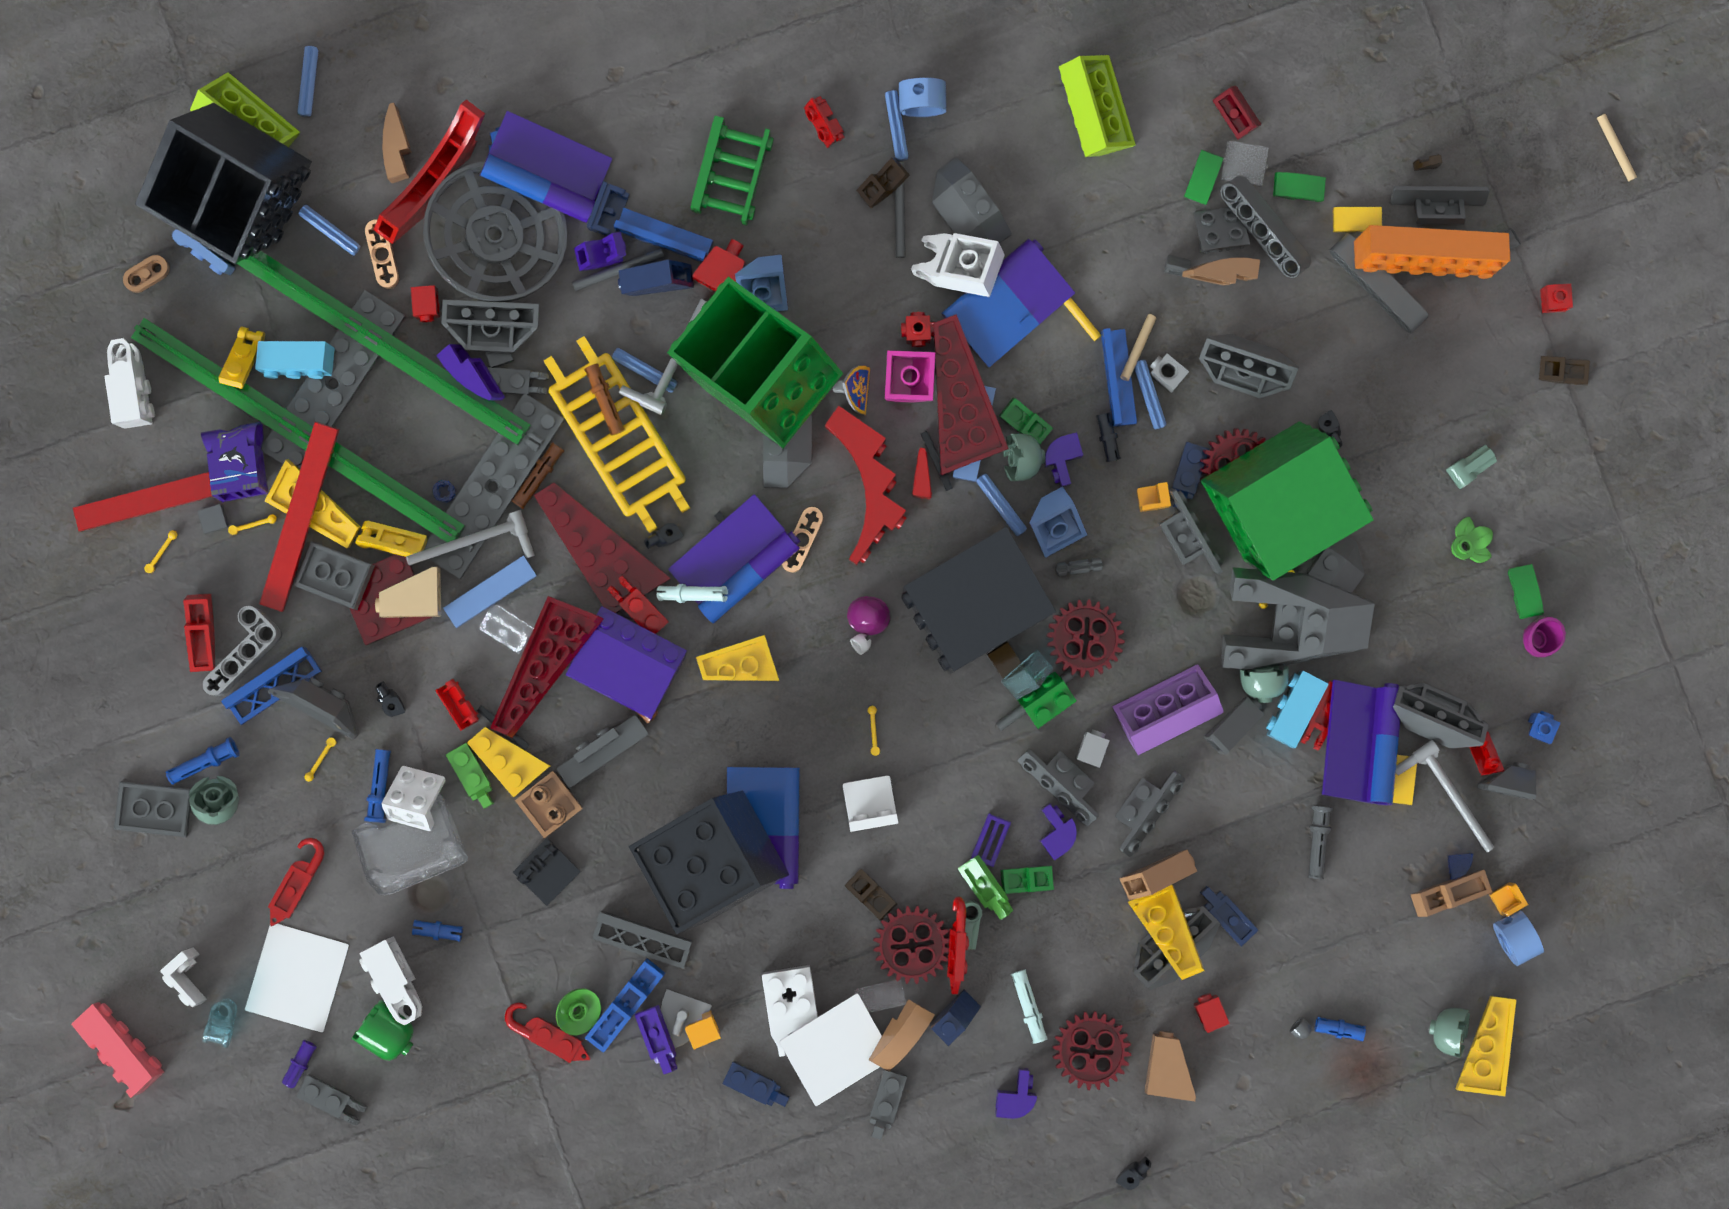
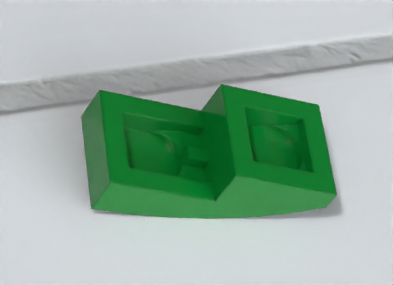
[1184,149,1224,205]
[1273,172,1326,202]
[998,398,1053,445]
[1508,564,1544,619]
[1000,866,1054,894]

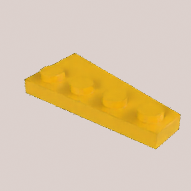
[1128,885,1204,980]

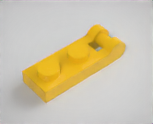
[219,326,265,389]
[355,521,428,557]

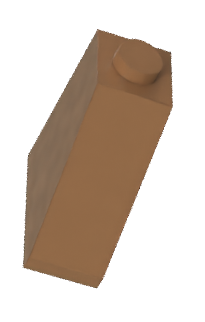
[1119,850,1197,900]
[1145,1031,1196,1101]

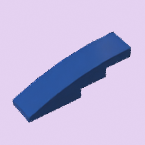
[585,958,665,1053]

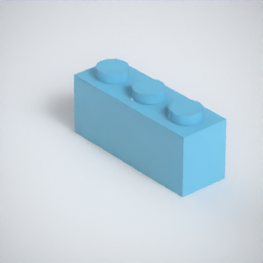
[255,341,335,379]
[1266,671,1328,748]

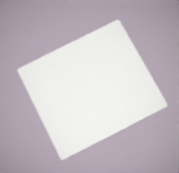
[245,924,349,1032]
[779,994,882,1106]

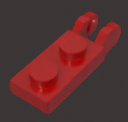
[607,575,669,634]
[1300,681,1333,751]

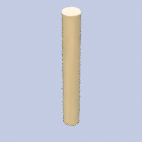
[1597,114,1637,182]
[1120,314,1157,381]

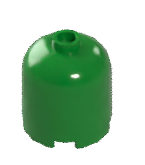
[351,999,414,1061]

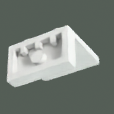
[381,766,445,831]
[843,776,898,832]
[160,947,207,1007]

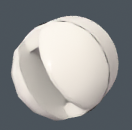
[850,633,871,655]

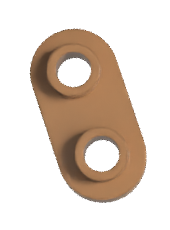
[123,255,170,293]

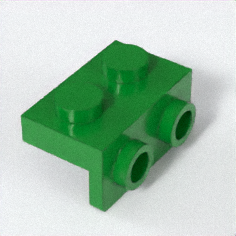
[1017,672,1077,729]

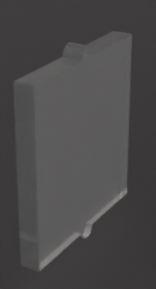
[1221,141,1269,187]

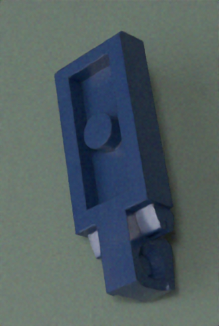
[1171,442,1209,509]
[1200,886,1259,947]
[722,1061,790,1107]

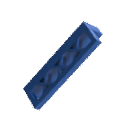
[614,208,713,263]
[1101,328,1137,427]
[221,647,322,725]

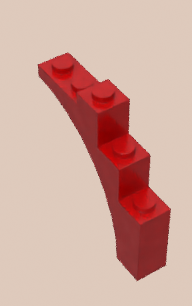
[374,99,485,244]
[825,406,907,565]

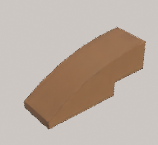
[382,103,412,183]
[1182,258,1260,286]
[1410,870,1492,917]
[869,999,935,1071]

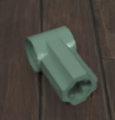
[1446,445,1497,489]
[964,899,982,950]

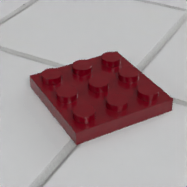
[350,554,433,646]

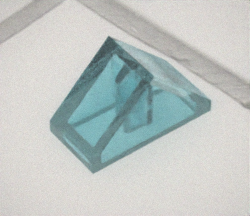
[1001,650,1053,700]

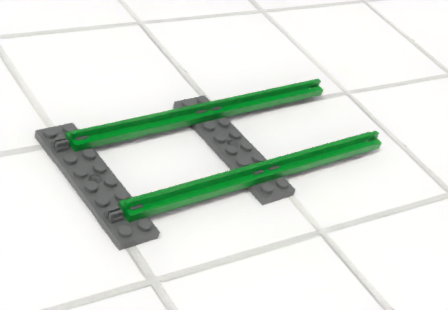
[131,251,565,579]

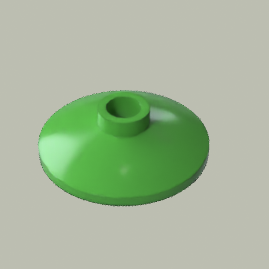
[556,988,601,1035]

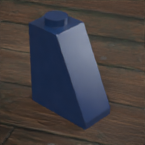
[618,259,694,296]
[930,989,981,1046]

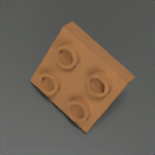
[515,771,583,838]

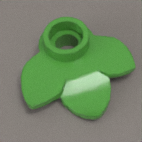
[1451,517,1493,563]

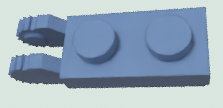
[172,229,235,275]

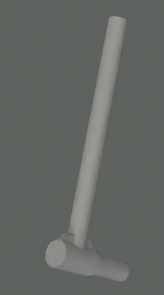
[619,299,707,415]
[406,510,535,565]
[1396,740,1494,852]

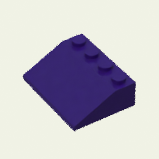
[566,606,687,719]

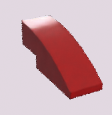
[183,594,215,672]

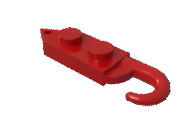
[268,838,324,927]
[947,896,969,994]
[505,1003,591,1063]

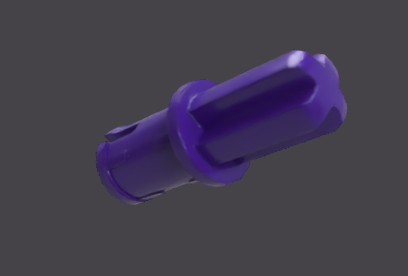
[282,1040,317,1088]

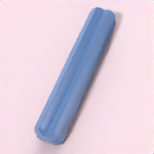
[298,46,318,117]
[885,90,908,161]
[298,205,361,256]
[612,348,677,392]
[1134,360,1166,429]
[976,474,1027,536]

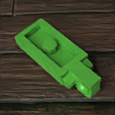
[446,743,494,808]
[958,855,1013,920]

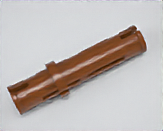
[584,363,625,436]

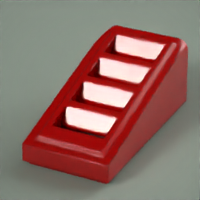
[912,448,932,500]

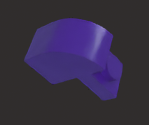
[574,232,626,271]
[1044,432,1083,487]
[1039,804,1077,860]
[995,1067,1037,1119]

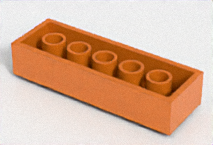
[1354,225,1510,279]

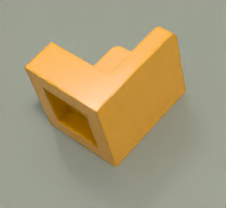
[1137,482,1171,512]
[1489,882,1528,917]
[685,1010,721,1049]

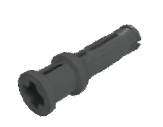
[1308,805,1334,879]

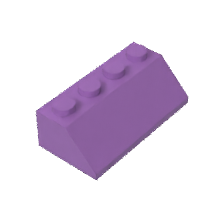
[1113,664,1224,755]

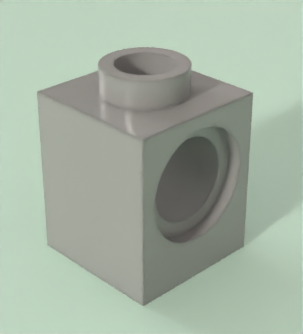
[1150,354,1189,393]
[1075,729,1110,768]

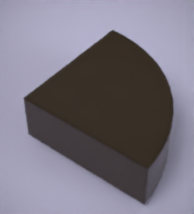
[1413,154,1442,171]

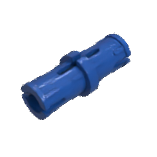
[412,920,463,942]
[1314,1016,1366,1041]

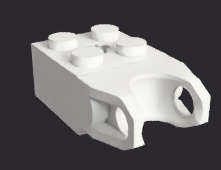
[911,233,1005,297]
[105,338,155,429]
[359,936,422,1025]
[762,965,818,1057]

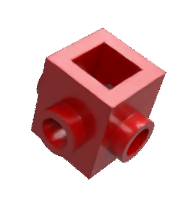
[901,312,935,347]

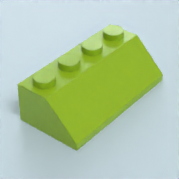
[1059,55,1136,157]
[190,72,300,147]

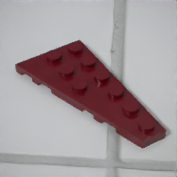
[933,314,1009,475]
[534,483,671,613]
[490,596,604,738]

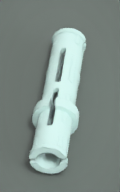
[656,584,728,603]
[1011,969,1048,1044]

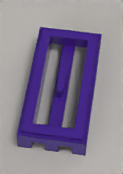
[971,813,1011,867]

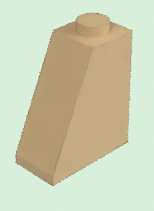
[375,567,441,618]

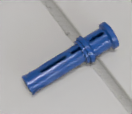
[166,737,239,785]
[364,749,391,823]

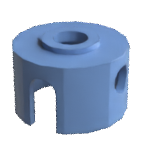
[899,78,946,117]
[1493,910,1544,966]

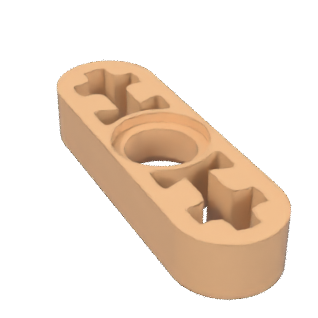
[365,220,399,289]
[782,507,823,573]

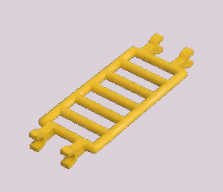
[544,336,690,533]

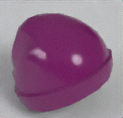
[847,596,891,635]
[1523,616,1566,658]

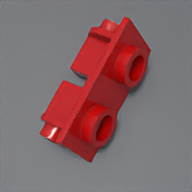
[804,96,845,148]
[435,679,479,731]
[1469,731,1504,776]

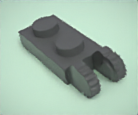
[487,367,549,395]
[296,1074,367,1126]

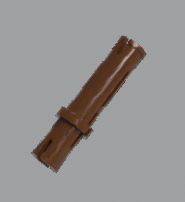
[511,442,565,509]

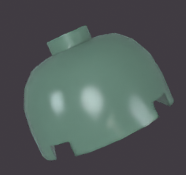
[1003,434,1045,481]
[1240,666,1289,703]
[189,776,239,825]
[1429,1007,1470,1058]

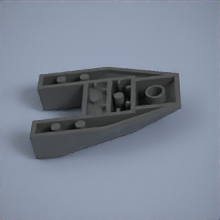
[1221,567,1375,670]

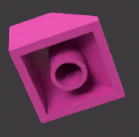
[885,351,936,403]

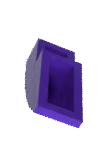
[436,344,505,400]

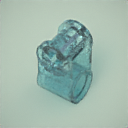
[202,999,237,1048]

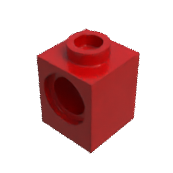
[1540,283,1573,313]
[411,285,440,322]
[1194,993,1230,1033]

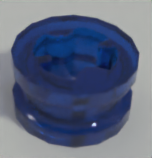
[433,480,456,502]

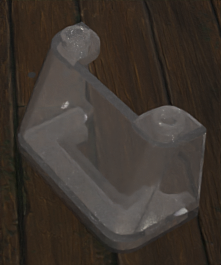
[352,794,468,895]

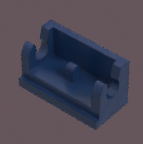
[587,181,630,236]

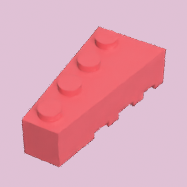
[71,1002,164,1098]

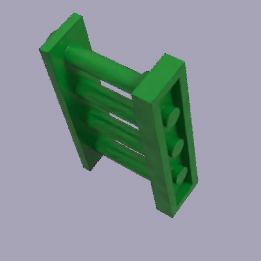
[690,116,774,226]

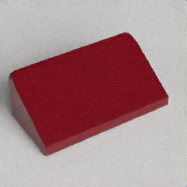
[1212,86,1261,140]

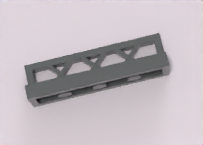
[592,911,693,969]

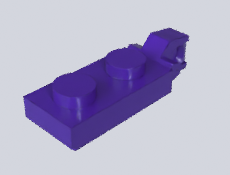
[635,1005,678,1074]

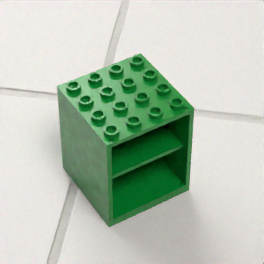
[667,277,843,448]
[1200,421,1374,581]

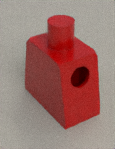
[692,239,746,292]

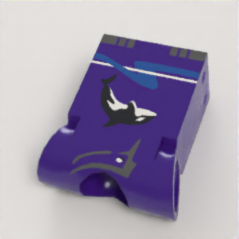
[201,422,269,502]

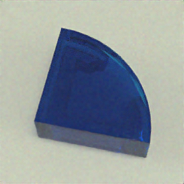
[1447,853,1473,880]

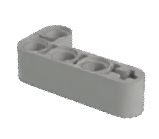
[203,606,281,696]

